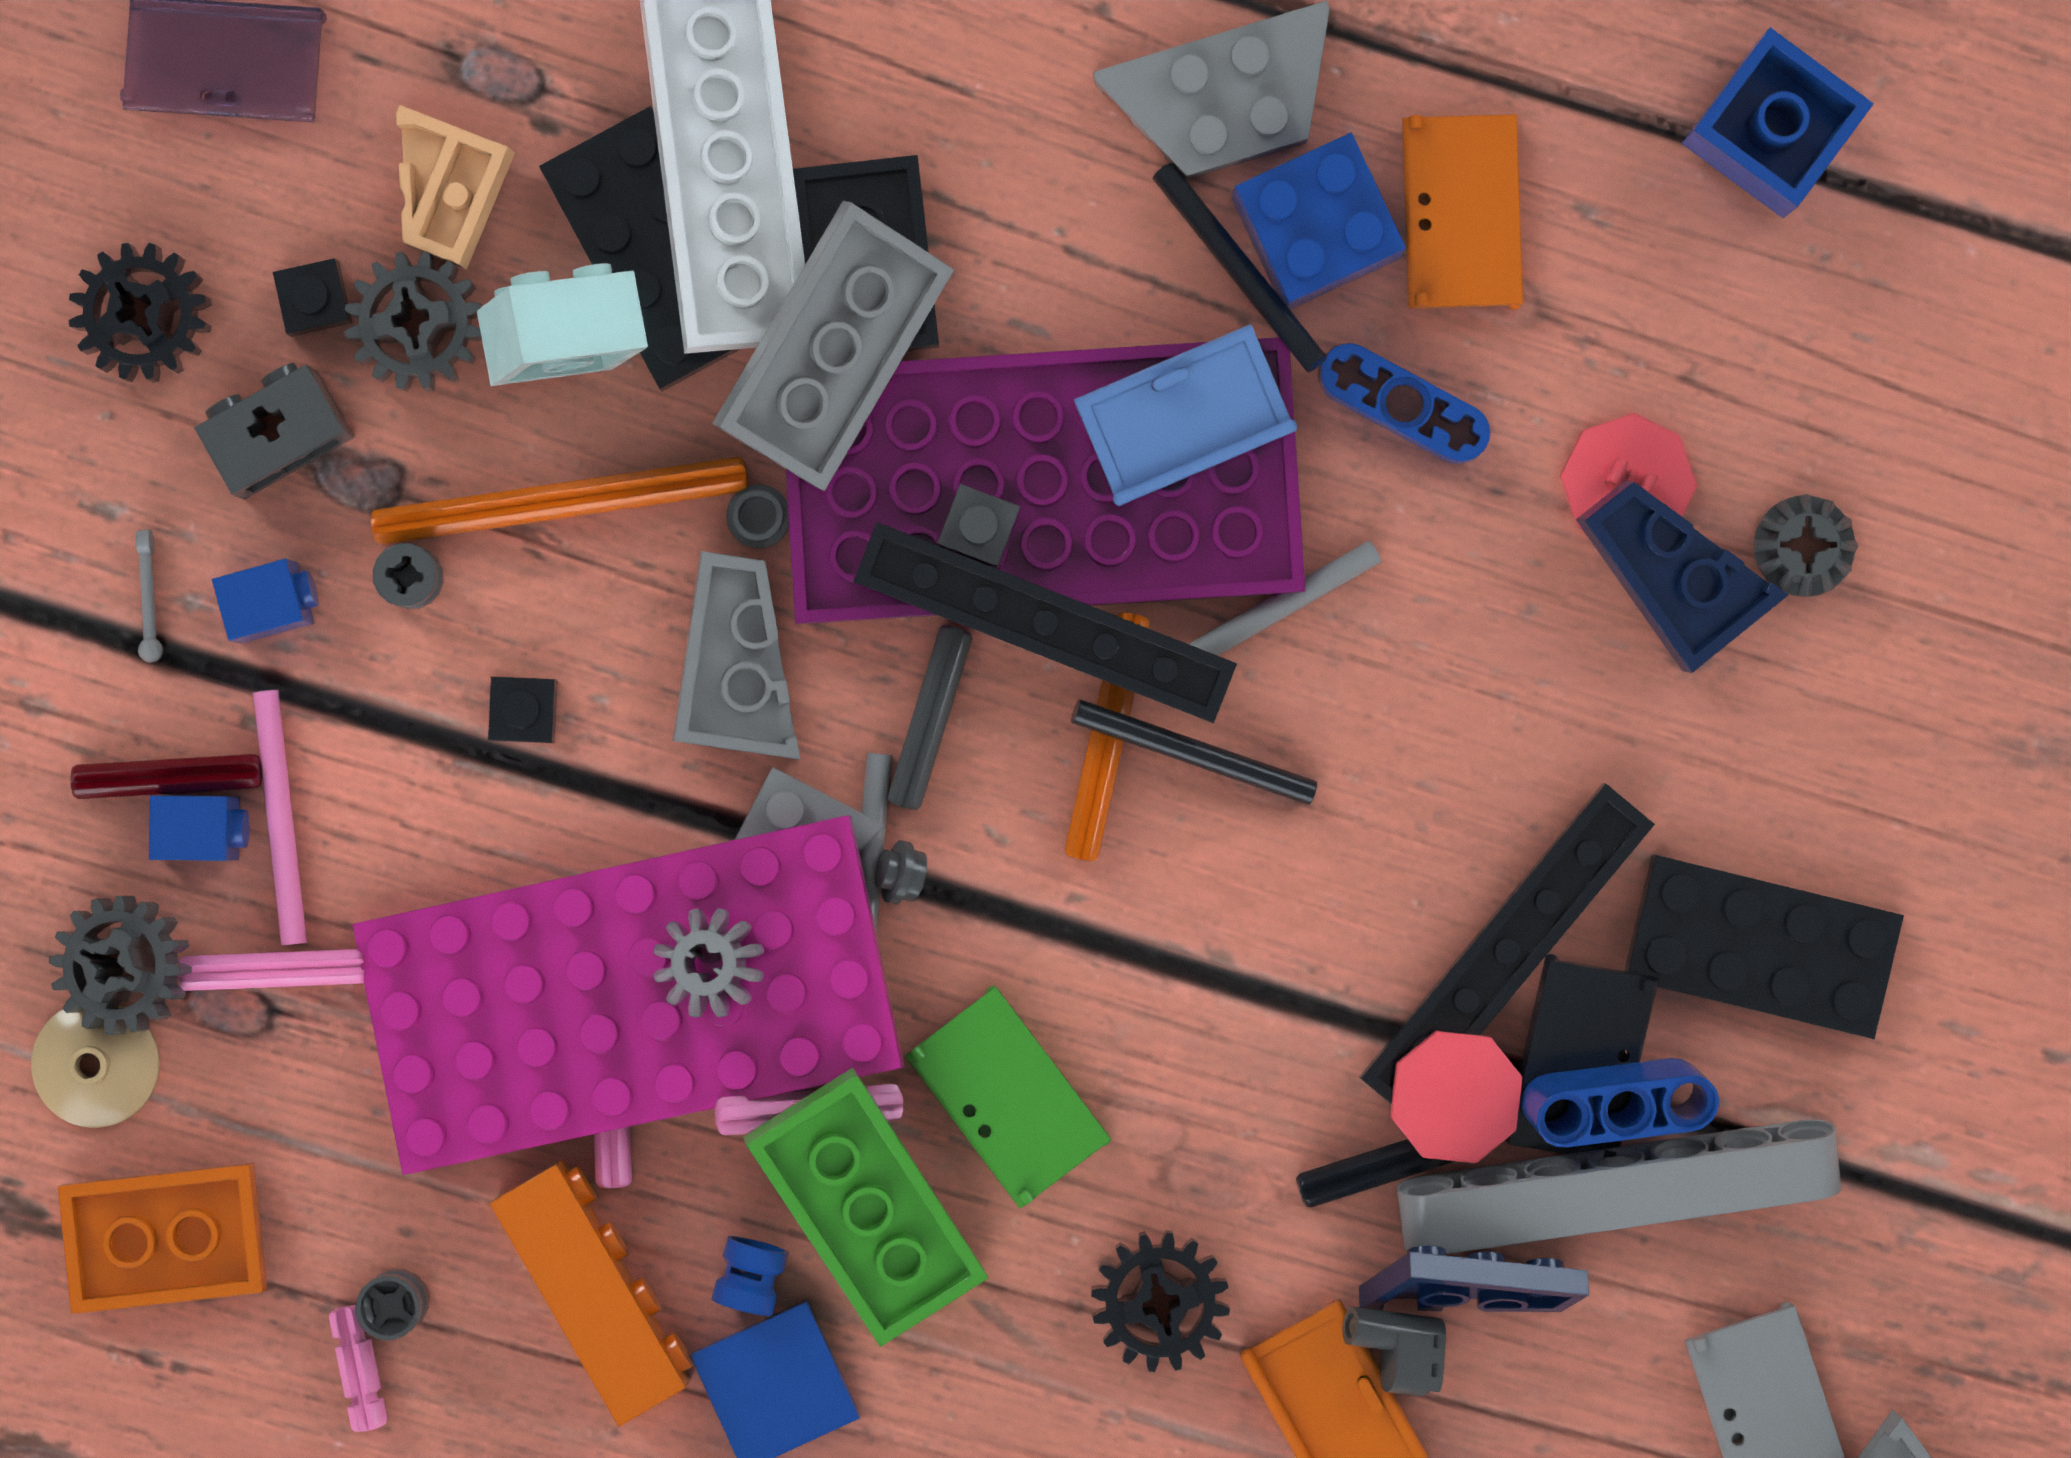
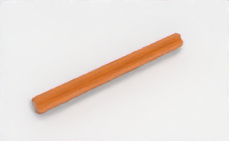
[371,457,749,544]

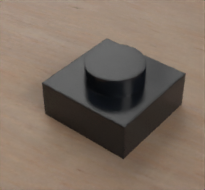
[273,258,353,337]
[488,676,558,743]

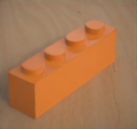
[489,1159,693,1427]

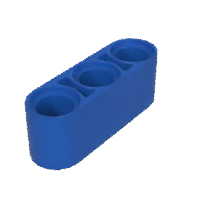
[1520,1058,1719,1147]

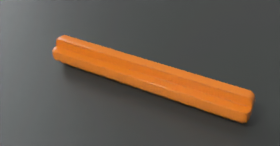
[1065,612,1150,862]

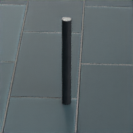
[1153,163,1327,373]
[1071,699,1317,805]

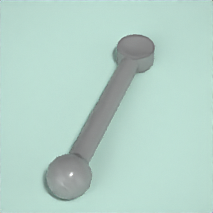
[136,529,163,663]

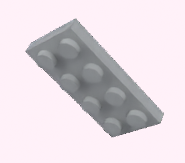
[712,201,954,491]

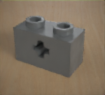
[194,363,355,500]

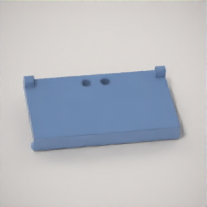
[1074,324,1297,506]

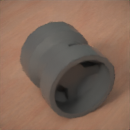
[356,1269,429,1340]

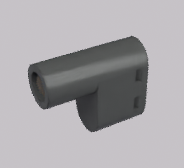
[1342,1306,1446,1397]

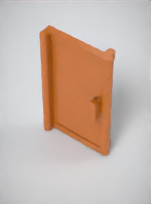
[1402,114,1523,310]
[1240,1299,1429,1458]

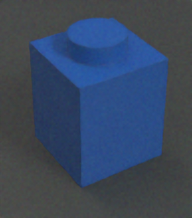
[212,558,319,644]
[149,795,250,861]

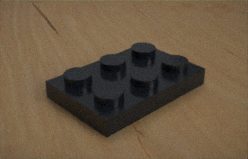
[793,155,939,351]

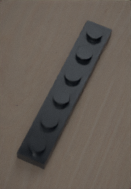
[853,522,1237,723]
[1359,783,1655,1104]

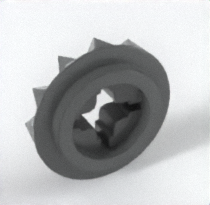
[1754,494,1858,597]

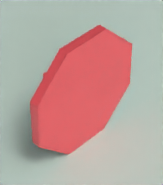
[1560,413,1697,529]
[1390,1031,1523,1163]

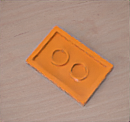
[57,1163,268,1314]

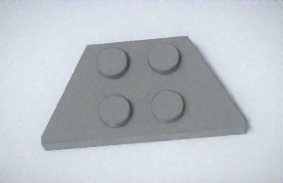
[1093,1,1330,180]

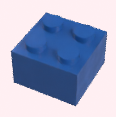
[1681,27,1874,218]
[1231,132,1406,310]

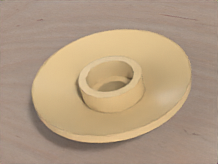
[31,1004,160,1128]

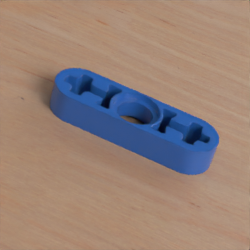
[1318,343,1490,464]

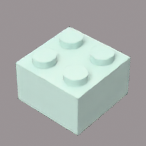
[477,263,648,386]

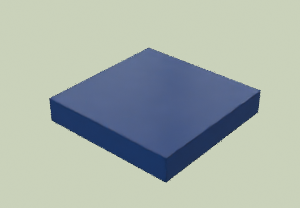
[690,1299,860,1458]

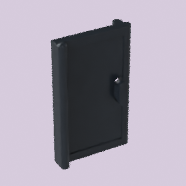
[1505,954,1659,1158]

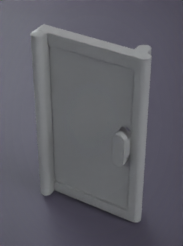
[1685,1302,1845,1458]

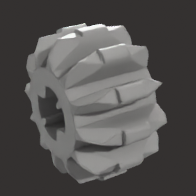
[654,909,764,1017]

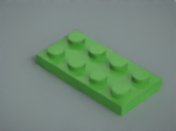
[743,1067,988,1347]

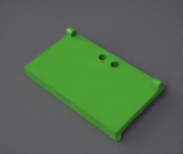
[904,986,1111,1208]

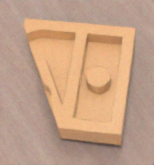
[396,105,515,270]

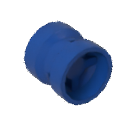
[711,1236,789,1316]

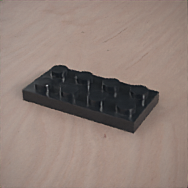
[539,106,740,391]
[1624,855,1904,1039]

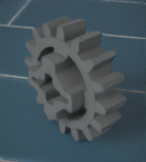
[344,252,483,392]
[49,896,192,1035]

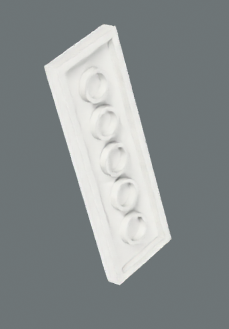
[640,0,805,354]

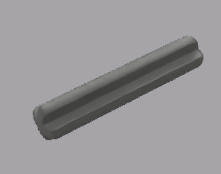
[888,625,972,810]

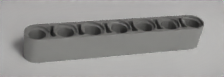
[1397,1119,1841,1254]

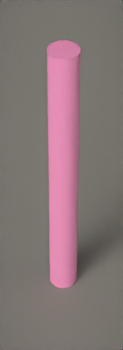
[253,690,307,946]

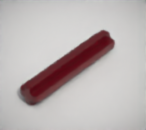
[70,754,262,799]

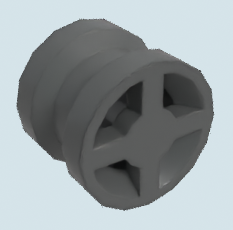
[373,543,444,609]

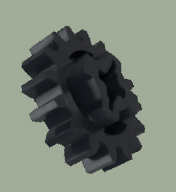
[68,243,212,383]
[1091,1230,1230,1372]

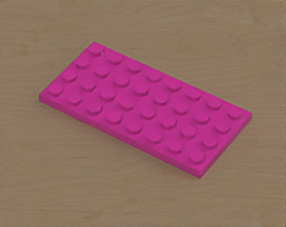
[352,815,904,1175]

